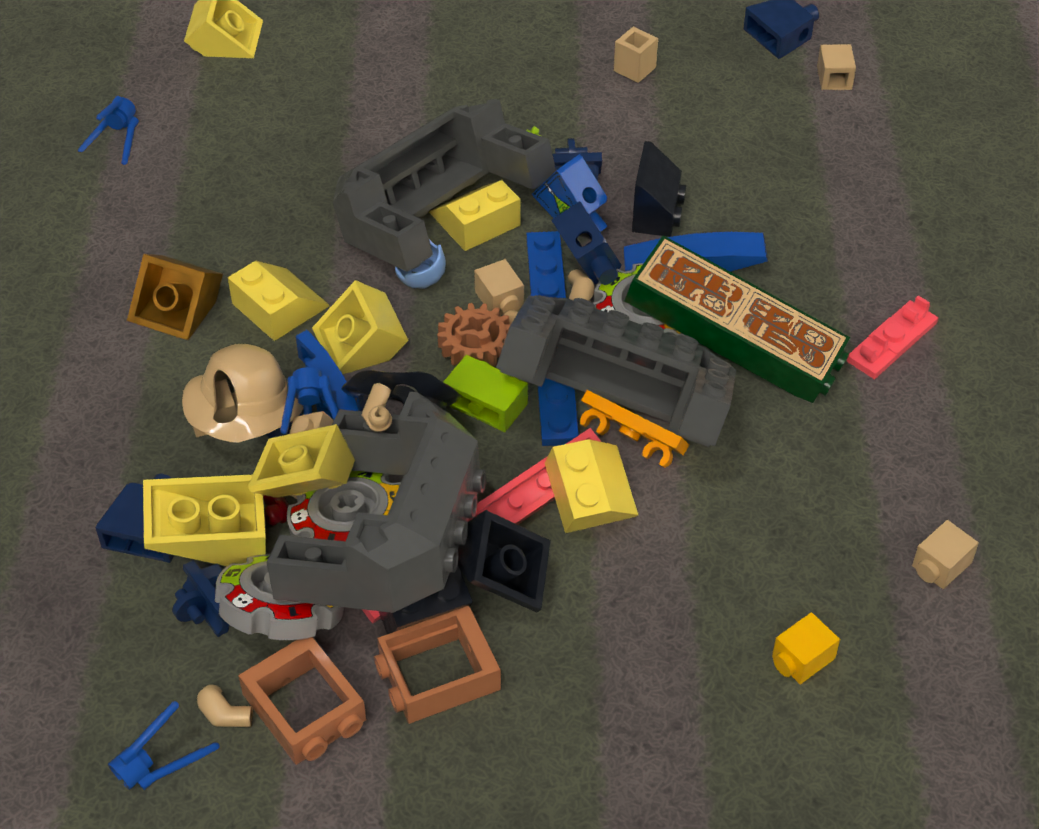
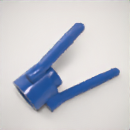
[78,96,139,165]
[280,367,338,434]
[108,701,220,790]

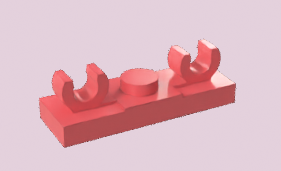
[846,295,939,380]

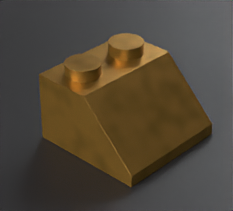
[127,254,223,340]

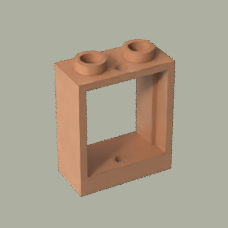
[374,605,501,724]
[238,637,366,765]

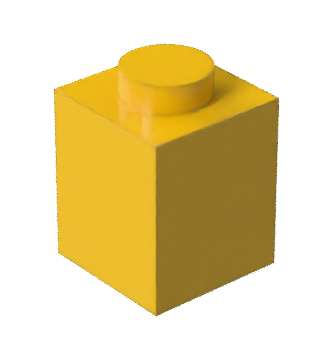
[772,612,840,685]

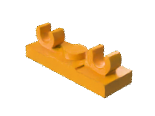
[580,390,689,468]

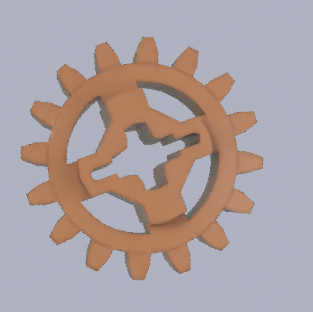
[437,303,510,367]

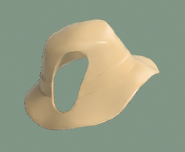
[182,344,303,443]

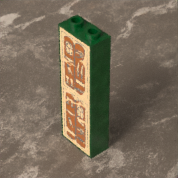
[624,235,850,403]

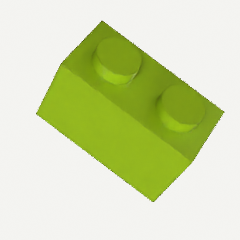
[443,354,528,432]

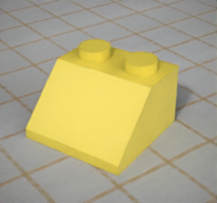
[184,0,263,58]
[429,180,521,251]
[227,261,329,341]
[312,280,409,374]
[248,424,355,498]
[545,439,638,533]

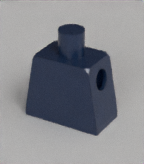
[743,0,819,59]
[551,201,622,285]
[95,474,173,563]

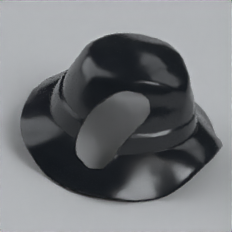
[341,370,463,411]

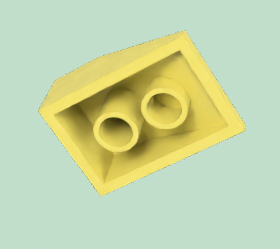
[143,474,266,567]

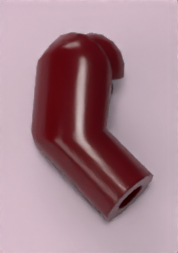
[263,495,289,526]

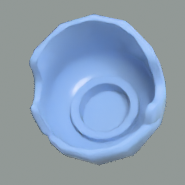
[395,239,446,289]

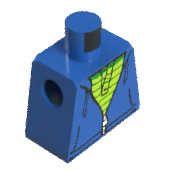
[532,154,608,232]

